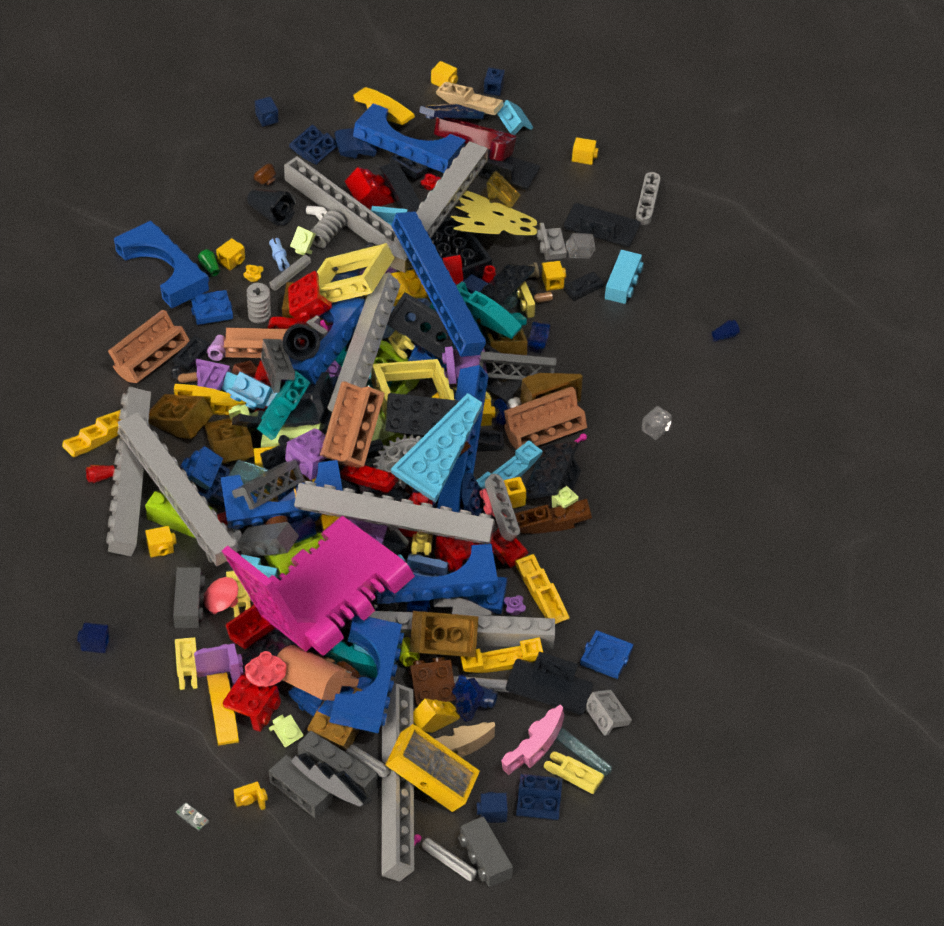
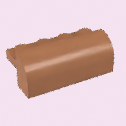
[108,310,190,383]
[224,328,287,358]
[320,381,385,467]
[504,387,587,450]
[277,645,359,701]

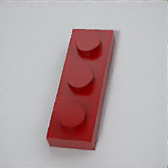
[340,465,399,493]

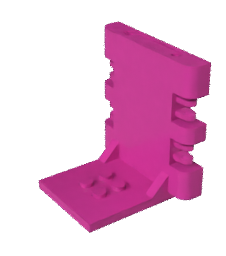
[221,516,415,656]

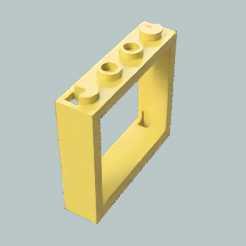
[317,243,394,303]
[370,359,455,418]

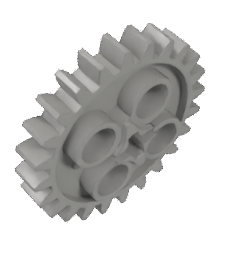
[373,435,421,489]

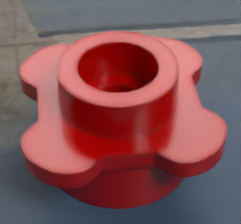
[421,173,441,191]

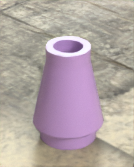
[207,335,226,361]

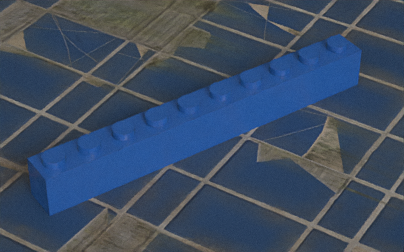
[391,212,486,357]
[436,365,489,513]

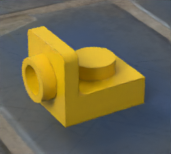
[234,781,268,810]

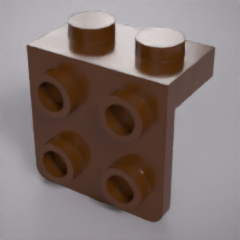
[408,657,456,706]

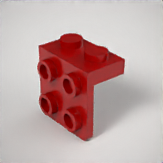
[288,271,332,322]
[491,528,529,568]
[434,536,481,573]
[222,675,281,732]

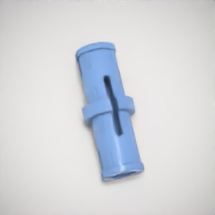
[269,238,290,271]

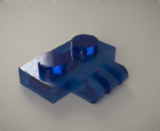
[452,675,485,722]

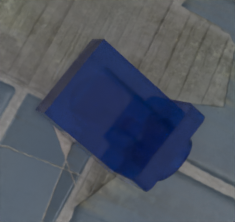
[527,321,551,349]

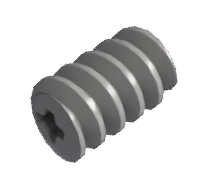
[310,211,346,249]
[247,283,271,323]

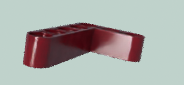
[434,117,516,161]

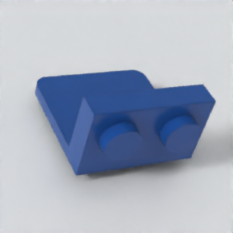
[180,446,223,490]

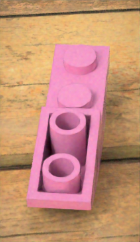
[501,705,564,775]

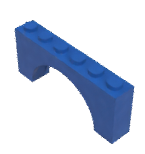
[353,103,466,173]
[114,221,209,308]
[281,298,365,385]
[221,460,343,529]
[375,544,498,604]
[329,614,404,733]

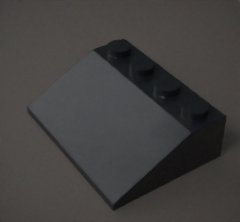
[431,214,492,280]

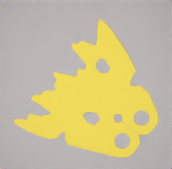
[451,191,537,235]

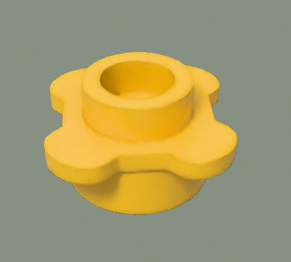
[243,265,263,282]

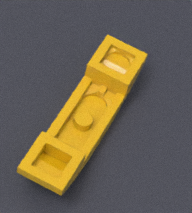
[461,637,543,673]
[207,672,239,746]

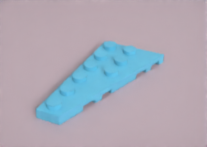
[391,393,483,503]

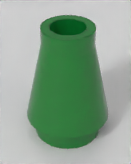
[198,249,221,276]

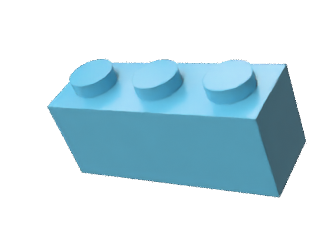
[605,250,644,304]

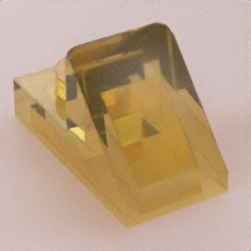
[486,171,520,208]

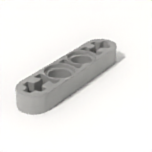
[636,172,660,225]
[485,474,520,541]

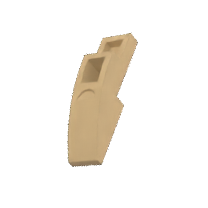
[436,82,504,115]
[435,722,495,757]

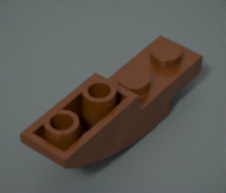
[514,499,592,534]

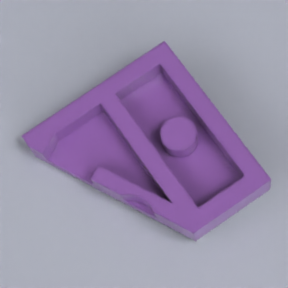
[196,359,231,391]

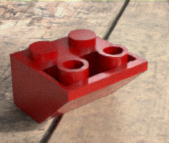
[345,167,395,210]

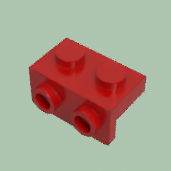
[226,605,275,649]

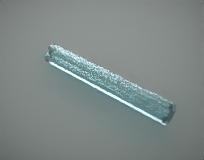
[556,727,612,776]

